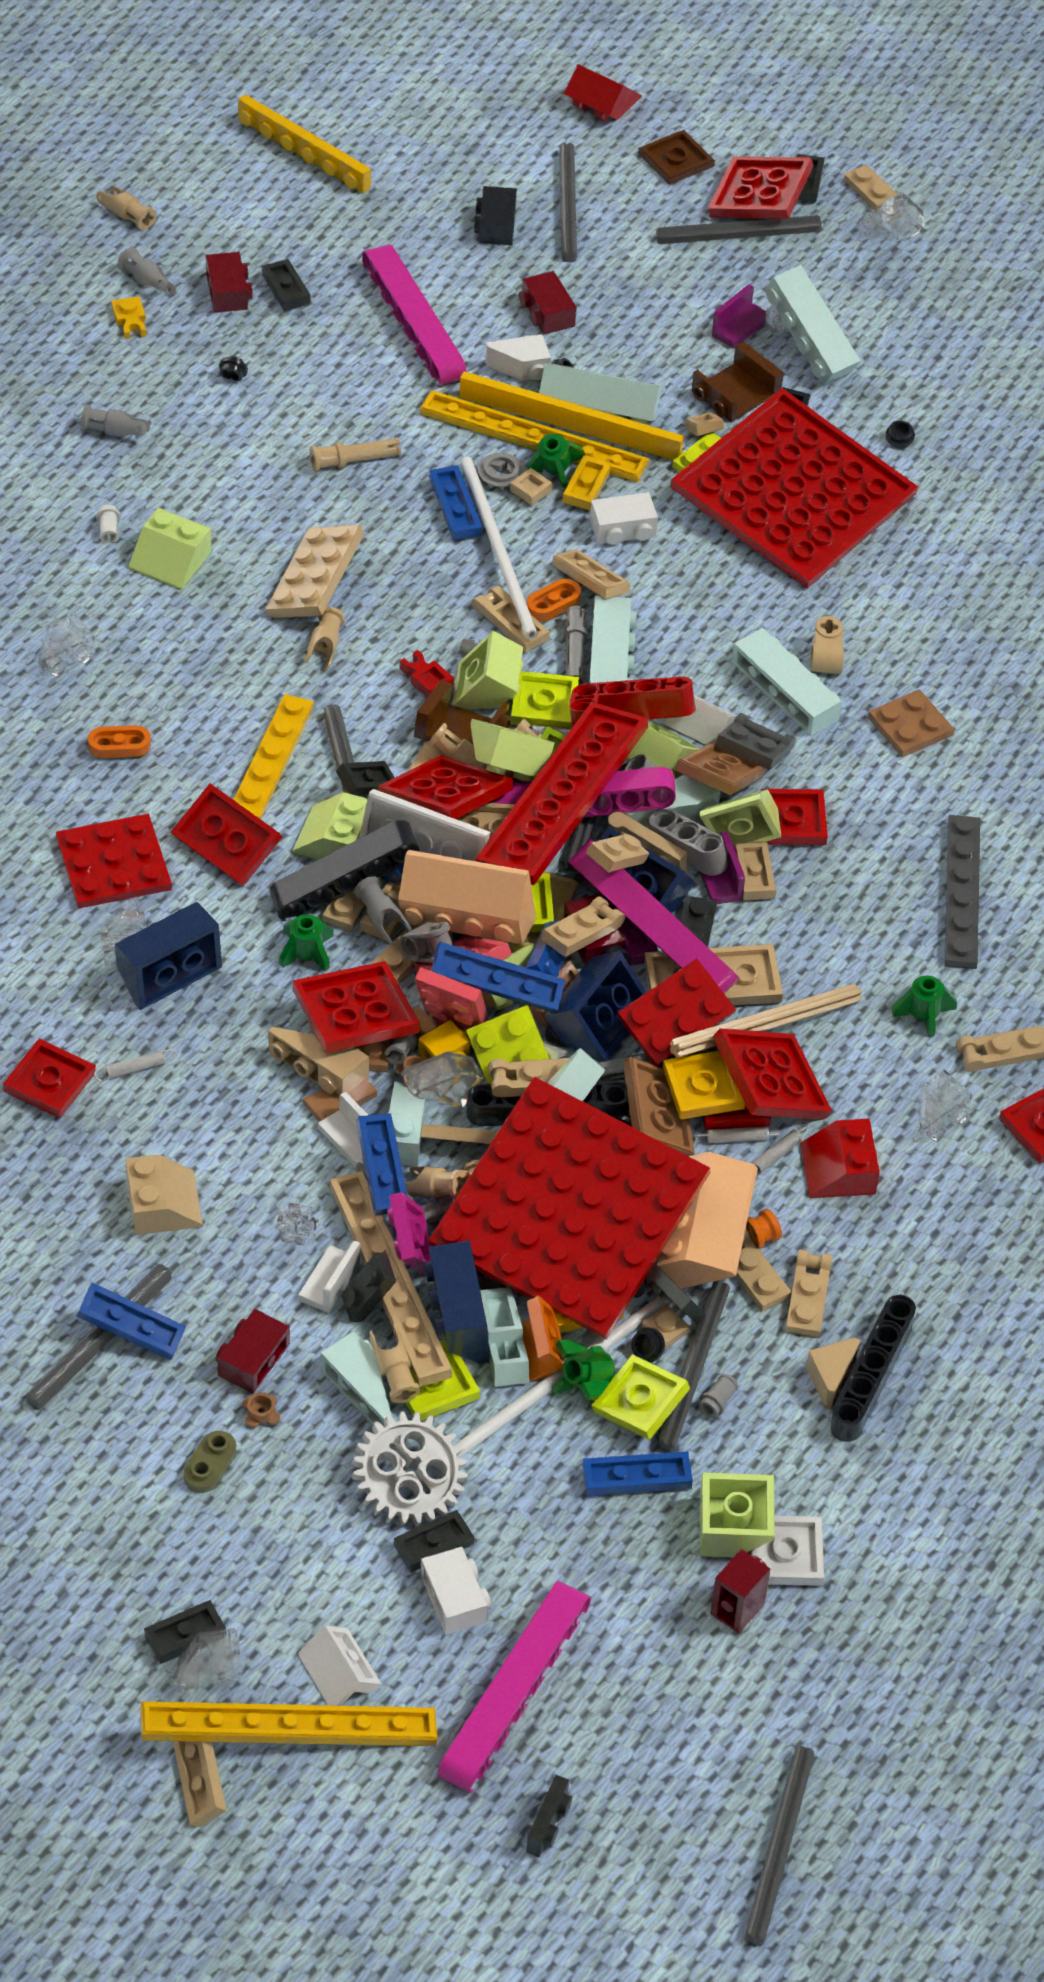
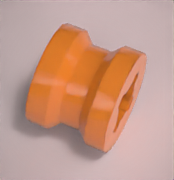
[746,1209,782,1249]

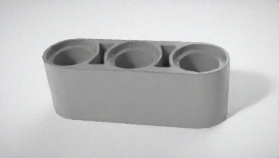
[649,809,728,875]

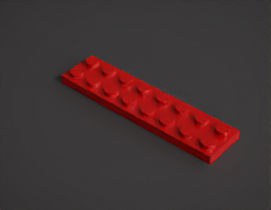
[476,702,648,885]

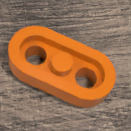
[526,579,581,622]
[88,725,151,758]

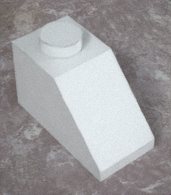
[485,334,551,381]

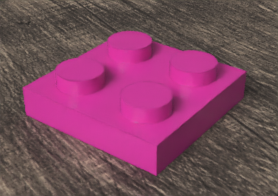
[388,1192,431,1275]

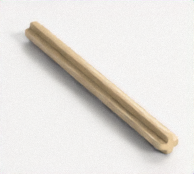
[670,984,862,1058]

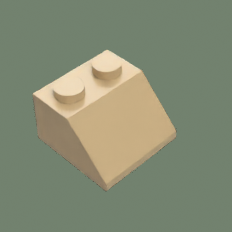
[125,1154,203,1235]

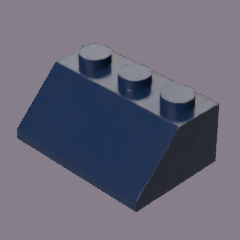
[574,826,695,914]
[114,902,222,1010]
[544,951,647,1062]
[424,1240,490,1364]

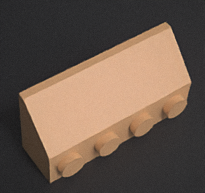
[398,850,536,944]
[657,1151,758,1289]

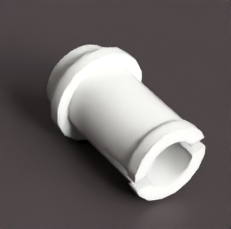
[96,504,120,542]

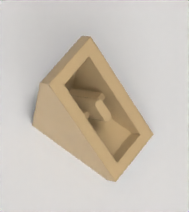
[806,1338,861,1410]

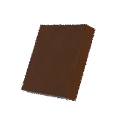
[638,130,715,185]

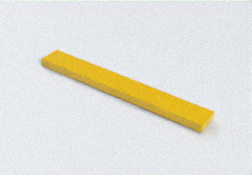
[459,371,684,460]
[420,390,649,483]
[140,1701,438,1746]

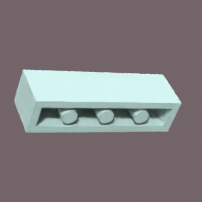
[764,265,861,385]
[539,363,662,425]
[589,596,637,683]
[732,628,842,736]

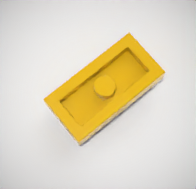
[563,456,611,511]

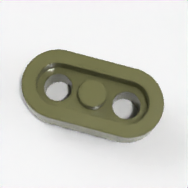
[184,1431,236,1493]

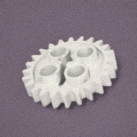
[352,1411,468,1527]

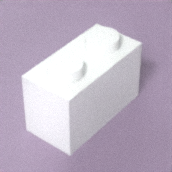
[590,492,658,545]
[421,1547,491,1635]

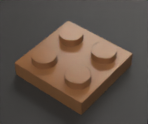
[868,689,954,758]

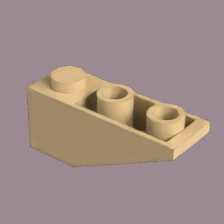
[268,1027,369,1095]

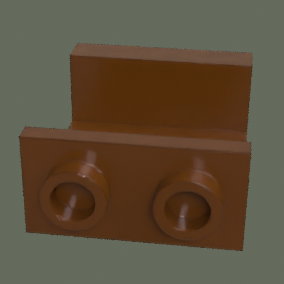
[691,341,784,423]
[414,680,511,744]

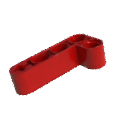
[569,676,696,727]

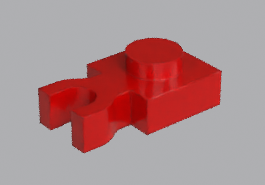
[399,650,454,698]

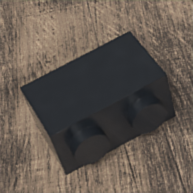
[474,186,517,245]

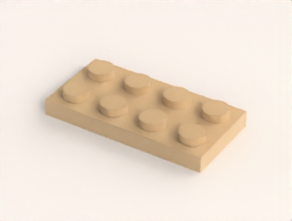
[265,525,364,618]
[644,944,783,1006]

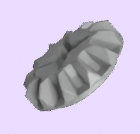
[478,453,525,491]

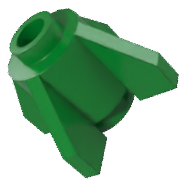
[526,433,585,488]
[279,914,334,971]
[892,975,957,1036]
[552,1339,615,1401]

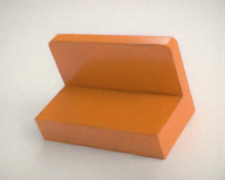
[521,1296,566,1382]

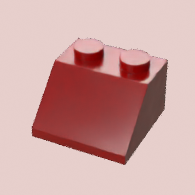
[564,64,642,121]
[800,1118,880,1198]

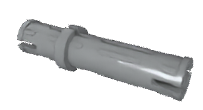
[563,606,588,685]

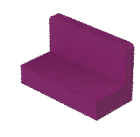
[712,284,770,349]
[699,831,745,904]

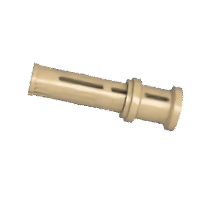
[309,437,401,472]

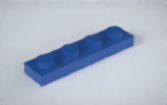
[431,942,565,1013]

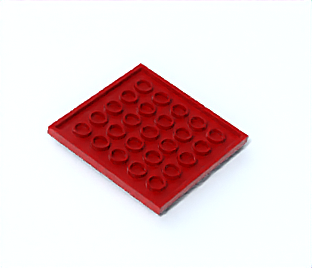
[670,388,918,588]
[429,1076,711,1340]

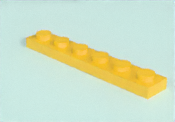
[238,94,371,194]
[234,694,314,819]

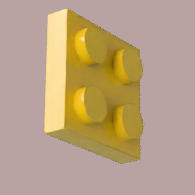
[663,1051,745,1120]

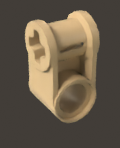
[810,616,844,675]

